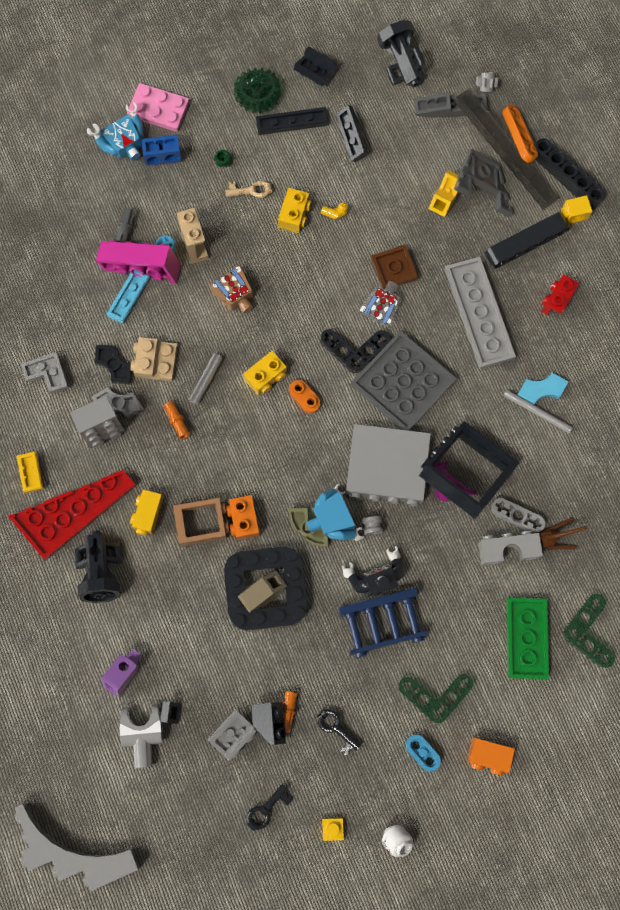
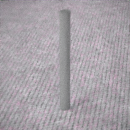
[503,390,573,433]

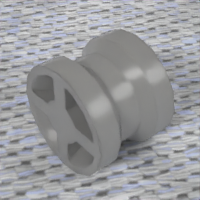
[362,516,383,536]

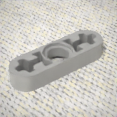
[491,498,545,534]

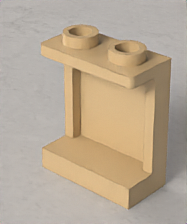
[177,208,209,264]

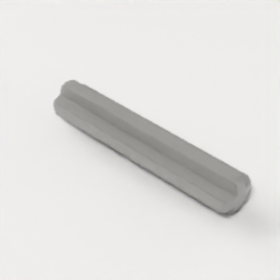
[189,353,222,405]

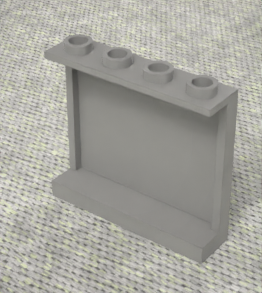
[345,424,430,506]

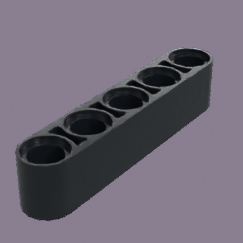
[535,138,605,209]
[485,212,571,269]

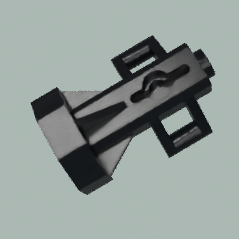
[377,20,426,87]
[75,531,123,603]

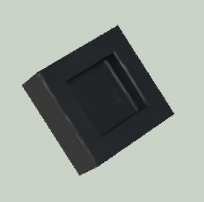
[160,701,181,724]

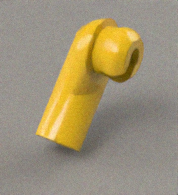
[321,203,348,219]

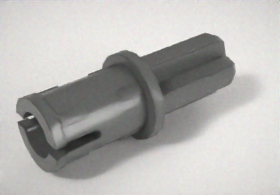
[115,208,135,243]

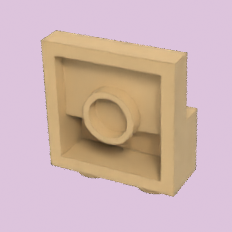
[131,337,178,381]

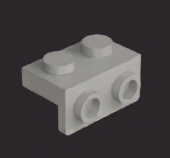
[207,709,257,761]

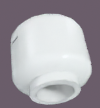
[382,825,413,857]

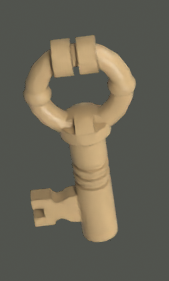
[225,181,272,198]

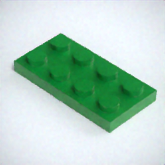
[506,598,549,679]

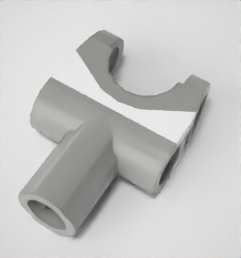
[120,704,163,768]

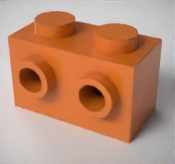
[226,495,260,541]

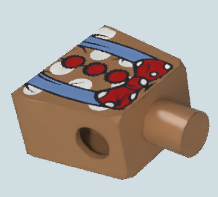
[210,266,253,313]

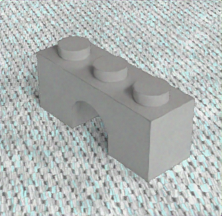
[478,531,543,566]

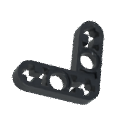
[321,329,390,373]

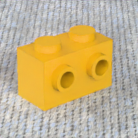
[278,188,312,233]
[243,351,287,396]

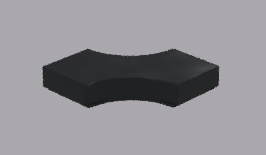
[94,345,132,384]

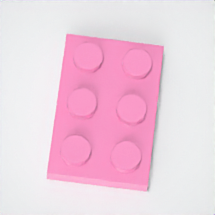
[127,83,190,132]

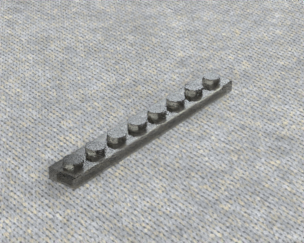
[454,88,559,210]

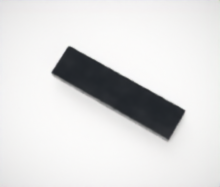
[256,107,328,135]

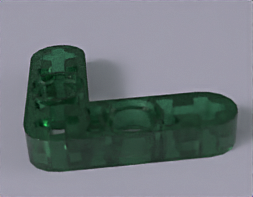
[563,594,615,668]
[398,674,473,723]

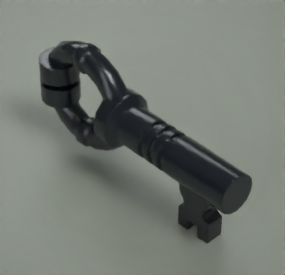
[317,709,361,755]
[246,784,292,831]

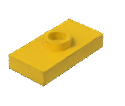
[17,451,44,494]

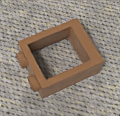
[173,498,230,547]

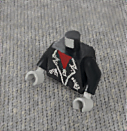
[342,546,404,596]

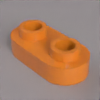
[289,380,320,414]

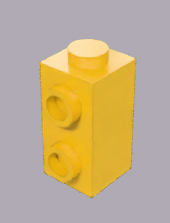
[130,490,164,536]

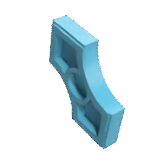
[518,373,568,405]

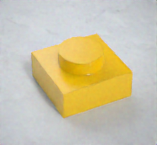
[322,818,344,841]

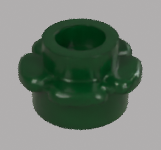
[214,150,232,167]

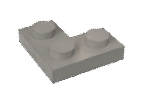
[20,352,68,394]

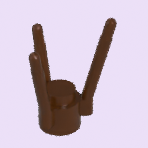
[539,518,587,551]

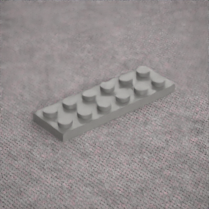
[444,257,516,369]

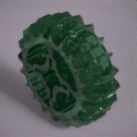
[234,67,281,114]

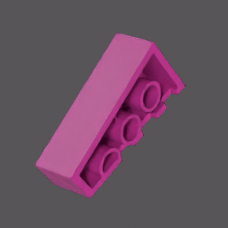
[96,240,181,284]

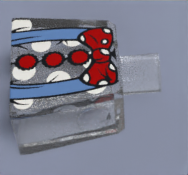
[359,281,400,329]

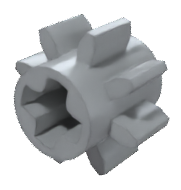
[476,72,498,92]

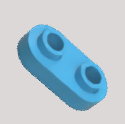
[406,735,441,771]

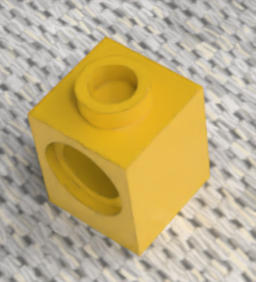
[561,195,592,224]

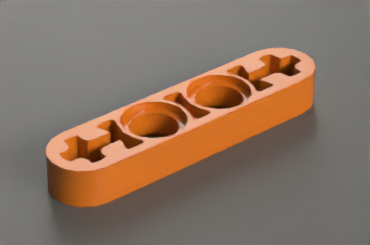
[502,104,538,163]

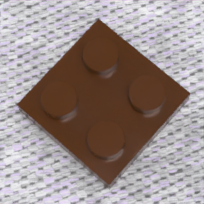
[371,245,418,290]

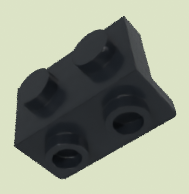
[294,46,337,86]

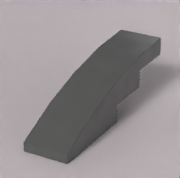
[414,93,488,117]

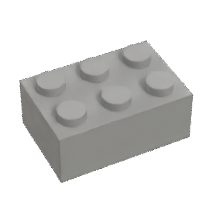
[70,396,125,448]

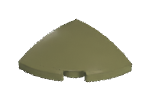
[288,507,328,547]

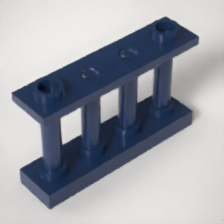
[338,588,428,658]

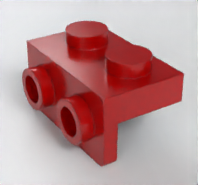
[541,274,579,315]

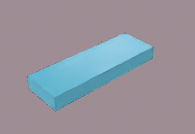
[107,270,150,324]

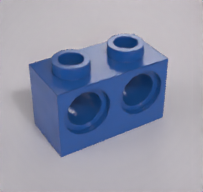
[141,135,182,166]

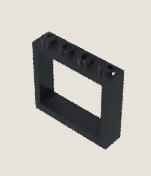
[419,421,519,519]

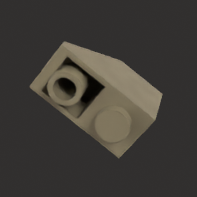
[238,571,287,613]

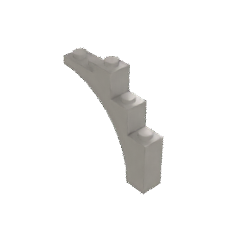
[14,803,141,891]

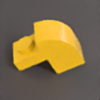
[429,170,459,217]

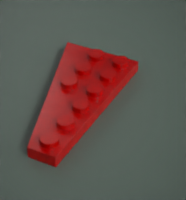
[8,470,136,561]

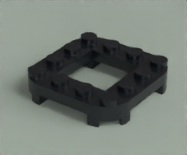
[224,547,307,632]

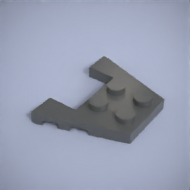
[454,149,513,217]

